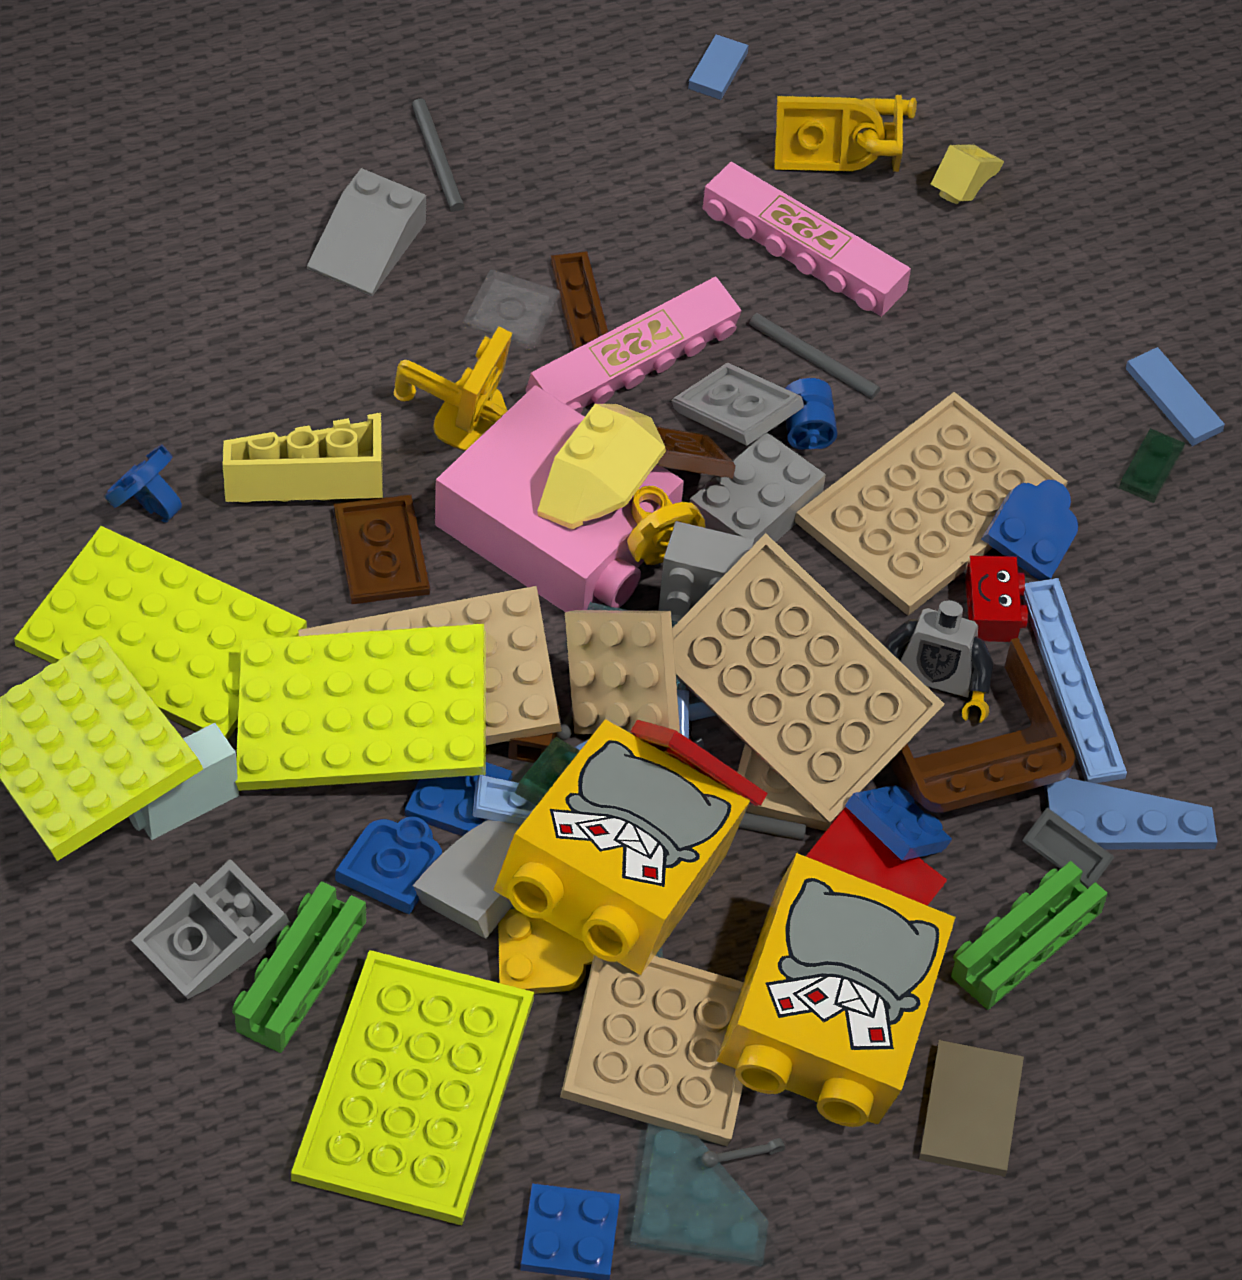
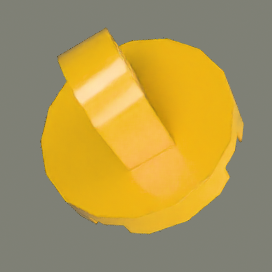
[627,486,705,565]

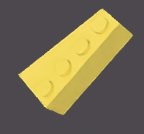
[223,413,383,503]

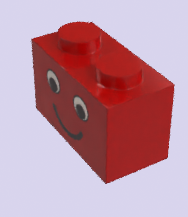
[965,555,1028,642]

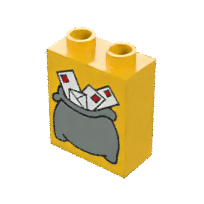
[493,719,750,975]
[716,853,956,1127]

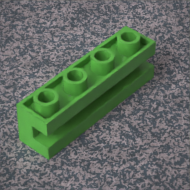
[951,861,1108,1010]
[232,881,366,1053]

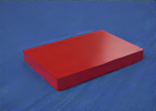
[630,719,768,806]
[806,807,947,906]

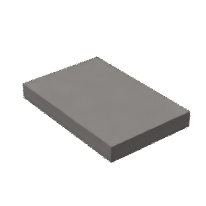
[671,363,804,445]

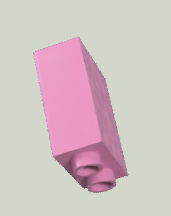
[435,385,684,612]

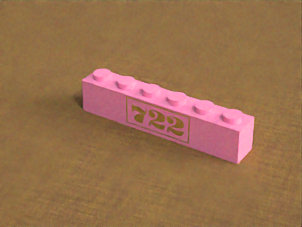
[703,162,911,317]
[526,276,742,414]

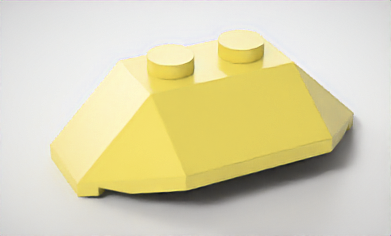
[537,404,666,529]

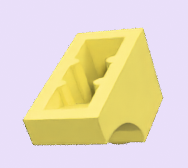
[931,145,1004,204]

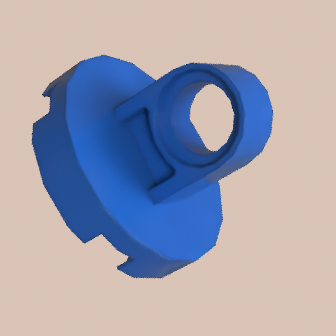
[104,444,182,523]

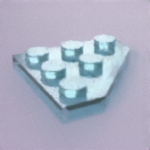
[630,1123,768,1267]

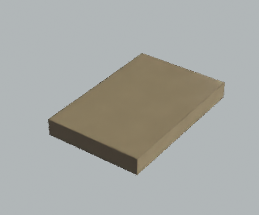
[919,1040,1024,1177]

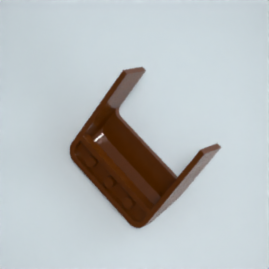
[890,638,1075,813]

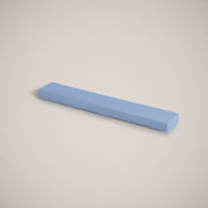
[1022,578,1127,783]

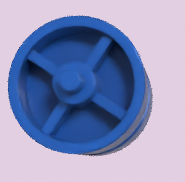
[785,378,837,449]

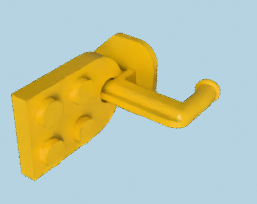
[774,95,917,172]
[394,326,513,451]

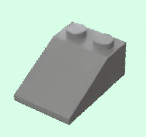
[307,168,426,296]

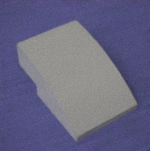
[413,820,520,939]
[131,859,292,999]

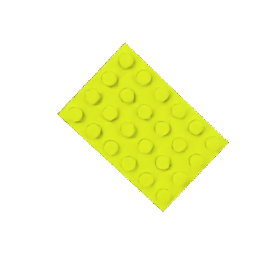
[14,526,307,740]
[235,624,486,791]
[0,635,204,861]
[291,950,534,1226]

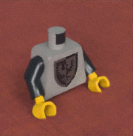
[885,600,993,723]

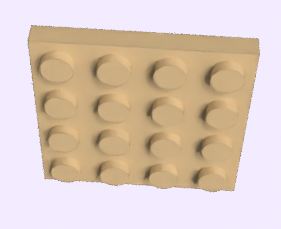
[560,955,743,1146]

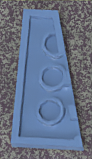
[1044,778,1217,849]

